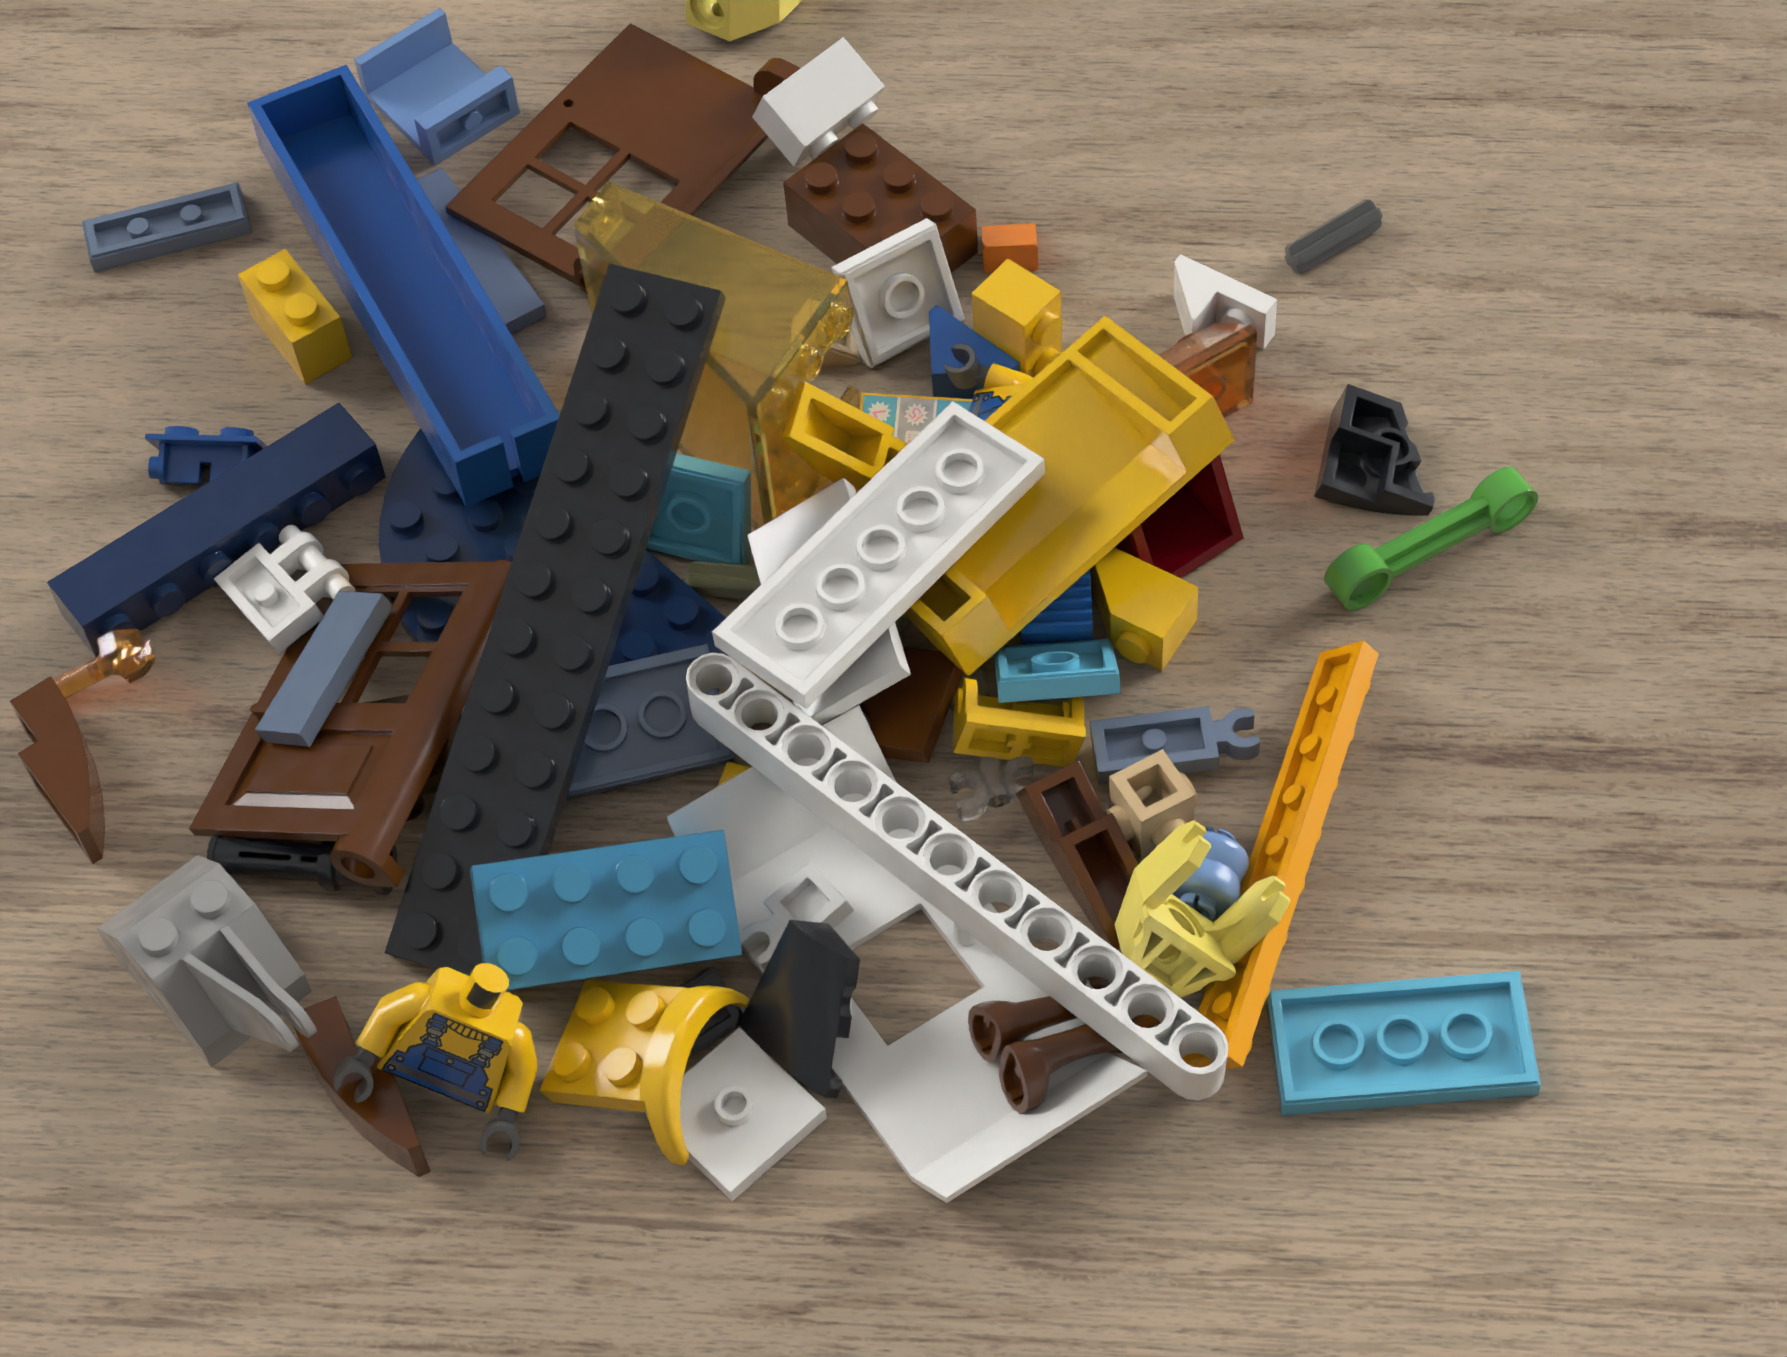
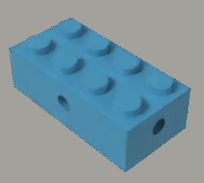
[470,830,742,992]

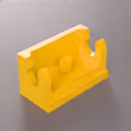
[953,678,1086,767]

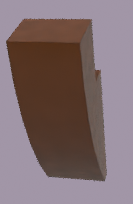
[10,676,105,864]
[1015,761,1138,950]
[293,996,431,1177]

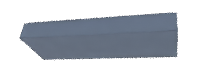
[82,182,252,272]
[255,591,393,747]

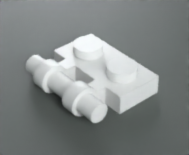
[214,525,356,654]

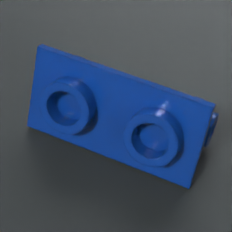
[145,426,267,485]

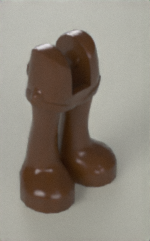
[968,976,1161,1113]

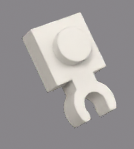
[740,861,854,970]

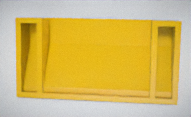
[904,315,1235,677]

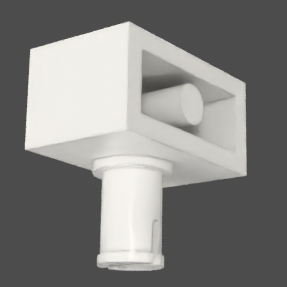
[752,37,885,166]

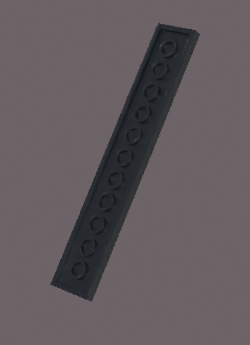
[384,263,726,976]

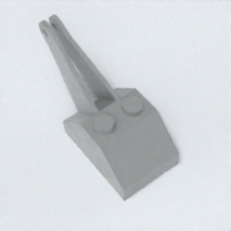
[97,855,317,1067]

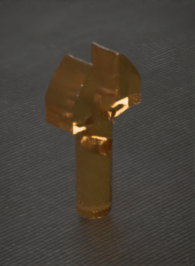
[53,629,155,699]

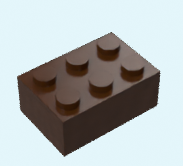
[783,123,978,273]

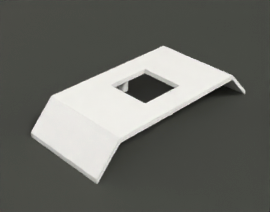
[667,705,1148,1203]

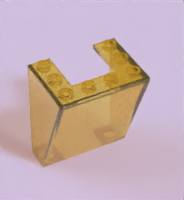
[573,181,860,530]

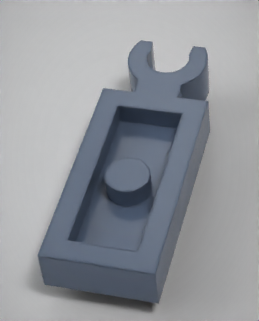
[1090,706,1260,785]

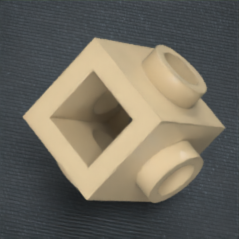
[1105,749,1198,859]

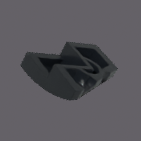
[1314,384,1435,516]

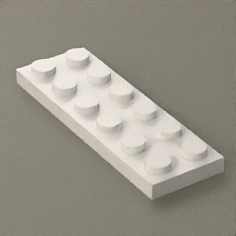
[712,401,1045,709]

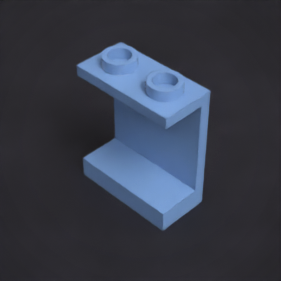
[354,8,520,166]

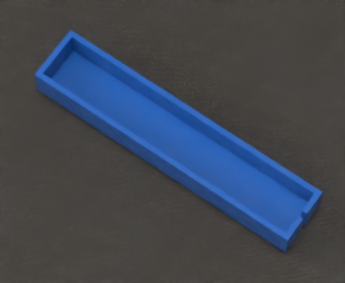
[247,65,560,507]

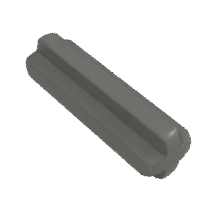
[1285,199,1383,274]

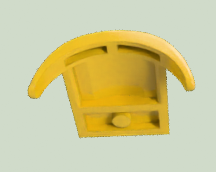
[539,980,750,1166]

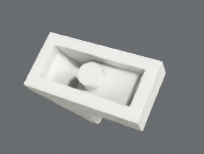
[1174,254,1277,355]

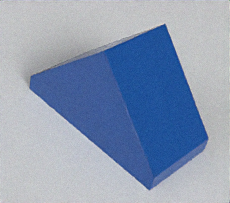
[929,305,1020,399]

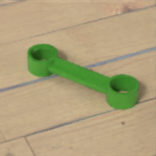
[1324,467,1538,611]

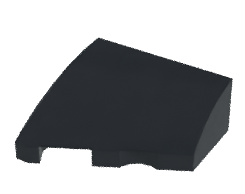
[739,920,860,1098]

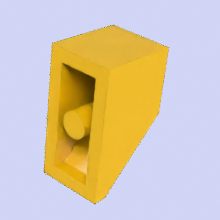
[1090,547,1198,671]

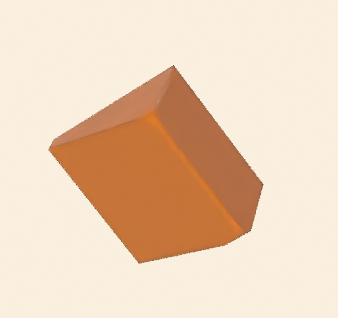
[981,223,1039,273]

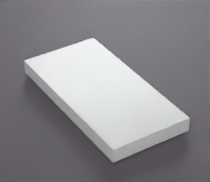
[747,478,911,725]

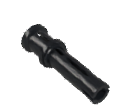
[207,835,398,895]

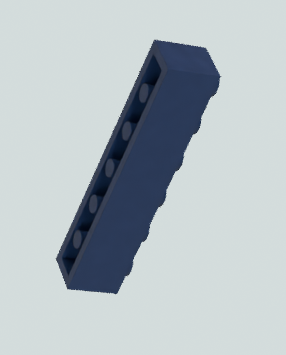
[47,403,386,659]

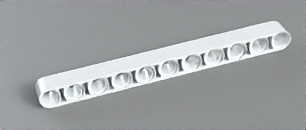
[686,652,1228,1100]

